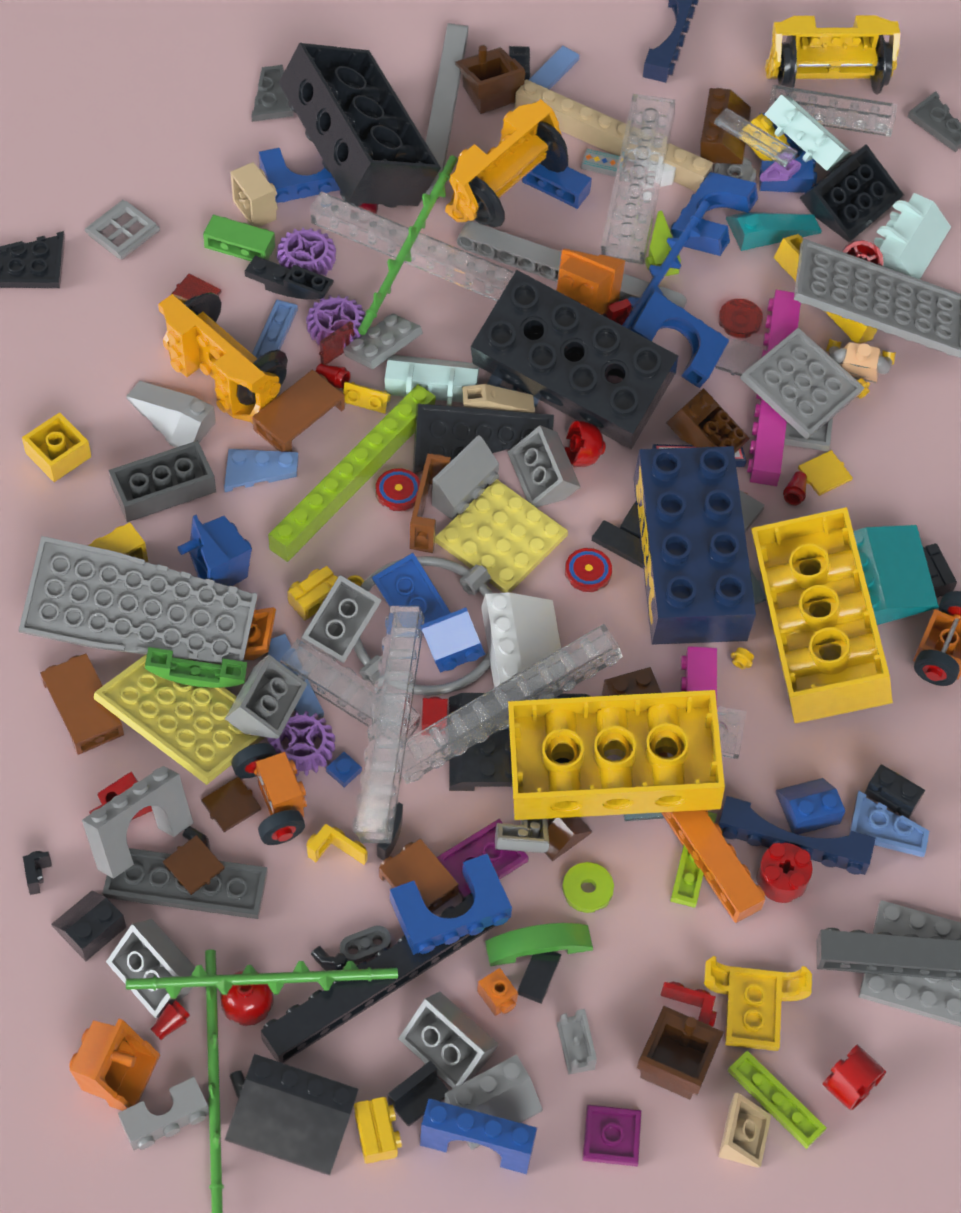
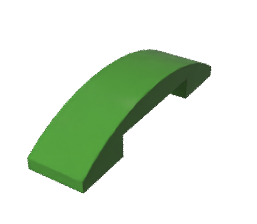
[145,647,247,688]
[485,923,593,966]

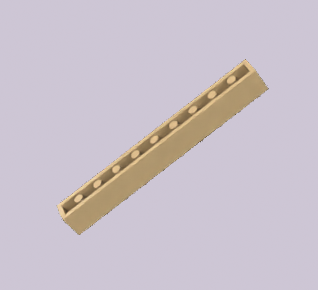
[515,79,713,192]

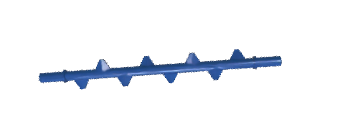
[622,201,710,330]

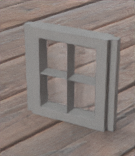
[85,200,160,260]

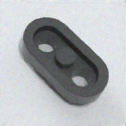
[340,926,391,964]

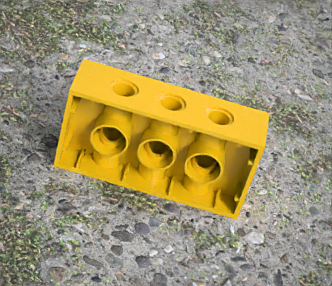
[751,507,893,724]
[508,690,725,820]

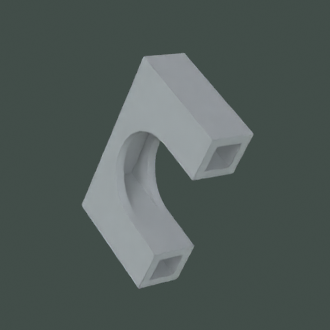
[82,766,193,879]

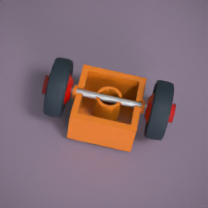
[913,591,961,686]
[231,743,307,845]

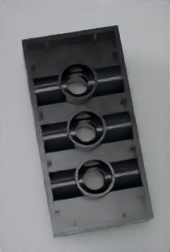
[279,43,441,208]
[470,270,679,450]

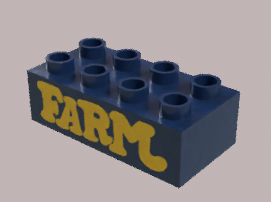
[633,446,756,645]

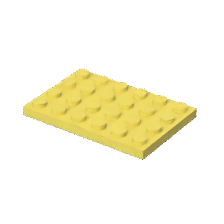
[94,655,265,785]

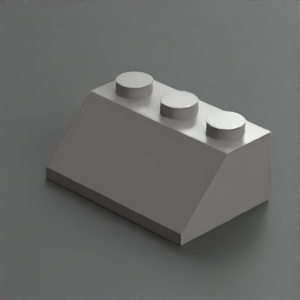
[507,425,581,507]
[432,435,499,520]
[301,575,382,663]
[225,654,307,739]
[106,919,195,1018]
[398,992,499,1089]
[444,1054,543,1150]

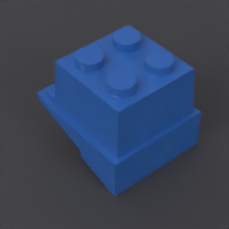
[177,514,252,586]

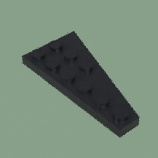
[0,231,65,288]
[413,404,554,473]

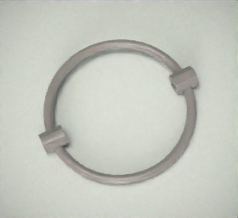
[353,556,493,695]

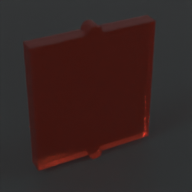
[172,273,221,299]
[319,321,355,365]

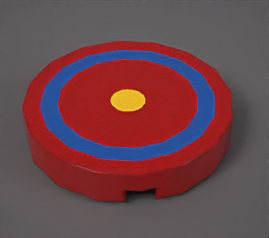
[376,468,421,511]
[565,548,612,592]

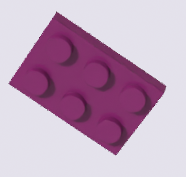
[436,819,529,899]

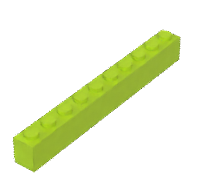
[268,384,436,562]

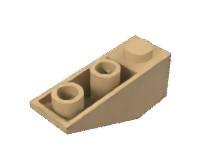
[462,384,535,413]

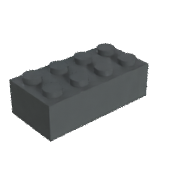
[109,440,216,522]

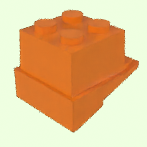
[556,248,625,315]
[69,1019,160,1111]

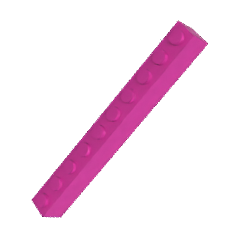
[747,290,801,487]

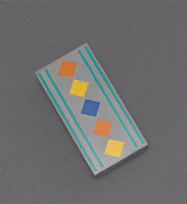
[581,149,628,178]

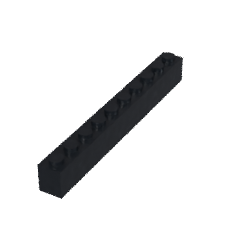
[261,893,495,1063]

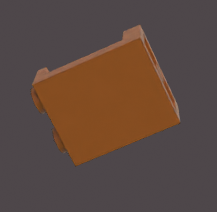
[379,838,459,912]

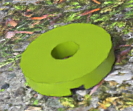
[562,862,614,913]

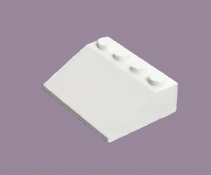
[481,592,568,693]

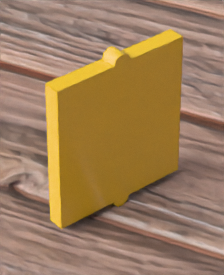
[798,450,853,496]

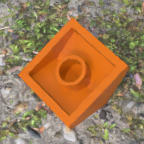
[244,607,276,661]

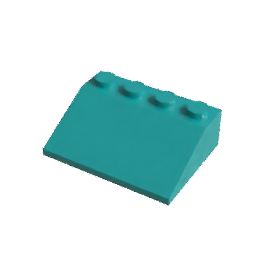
[853,525,939,625]

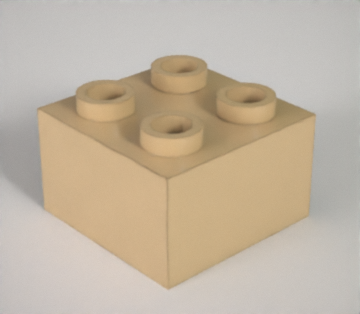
[231,162,278,228]

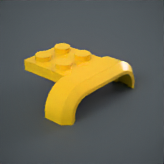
[704,956,812,1051]

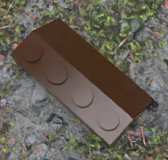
[700,88,751,165]

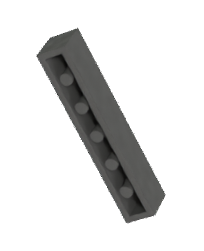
[817,928,961,981]

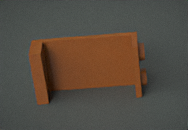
[252,369,345,452]
[410,454,451,553]
[40,653,124,755]

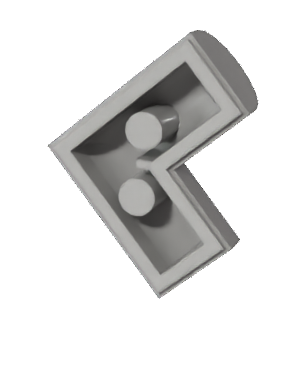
[495,819,549,853]

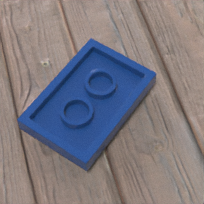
[372,553,451,640]

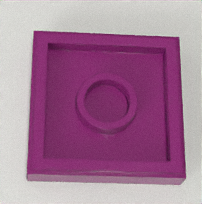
[583,1105,642,1167]

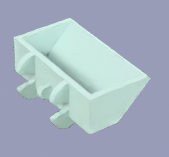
[764,94,852,171]
[874,193,951,279]
[385,355,479,406]

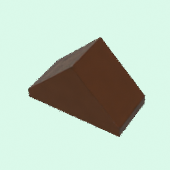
[545,817,592,862]

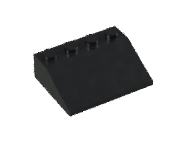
[800,144,904,242]
[225,1054,359,1176]

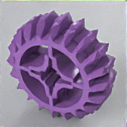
[277,227,336,276]
[306,294,366,351]
[268,710,335,777]

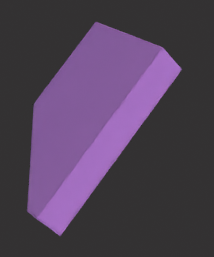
[760,153,801,181]

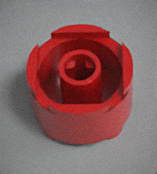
[756,843,813,903]
[822,1044,887,1111]

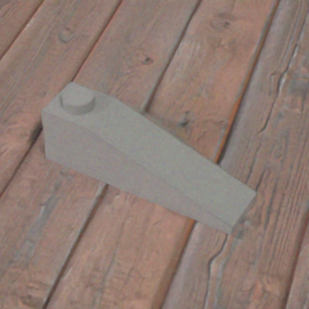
[126,381,216,447]

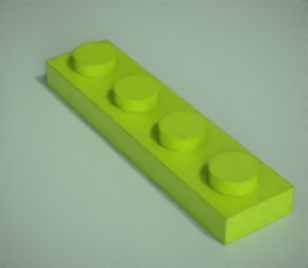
[670,811,717,908]
[727,1051,827,1149]

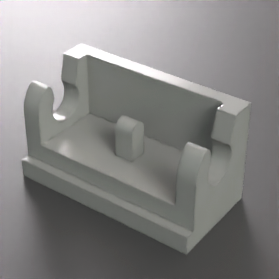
[557,1009,597,1075]

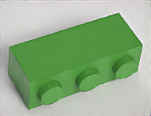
[203,215,275,261]

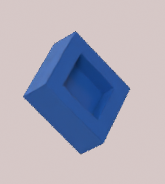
[326,752,362,788]

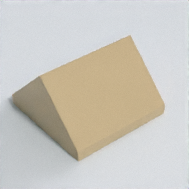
[719,1093,771,1167]

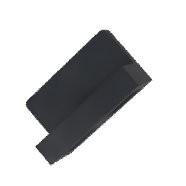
[388,1060,449,1126]

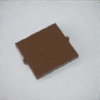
[201,777,262,832]
[162,835,225,895]

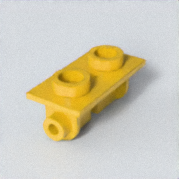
[343,382,391,414]

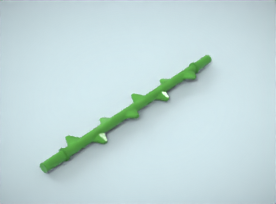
[358,155,458,335]
[205,949,224,1213]
[126,961,398,999]

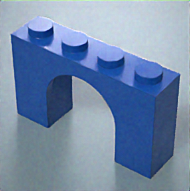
[759,113,817,193]
[259,148,340,203]
[671,172,758,256]
[630,291,729,388]
[390,854,512,955]
[420,1099,537,1174]

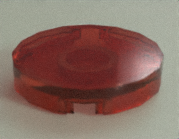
[718,299,763,338]

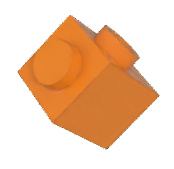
[477,968,518,1016]

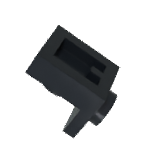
[23,851,52,895]

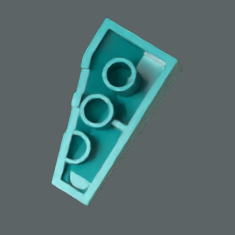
[726,212,822,251]

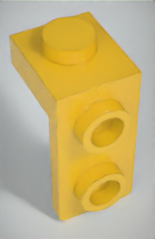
[306,823,368,865]

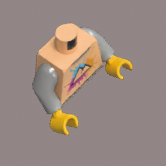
[826,338,896,384]

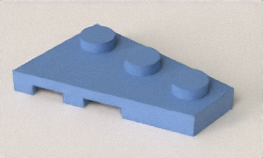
[224,449,299,492]
[849,791,929,858]

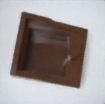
[455,45,525,114]
[637,1006,724,1100]

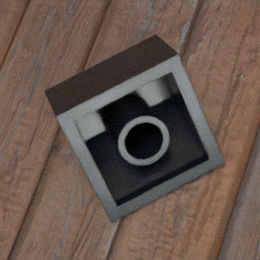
[51,891,126,961]

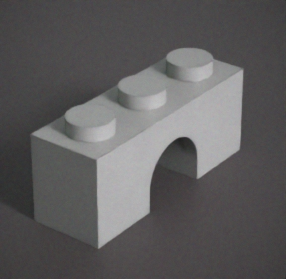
[118,1077,209,1151]

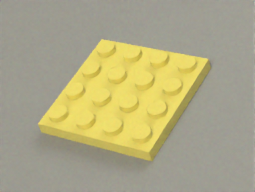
[435,479,568,593]

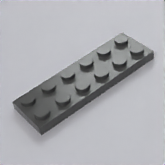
[103,848,268,919]

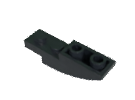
[245,256,334,299]

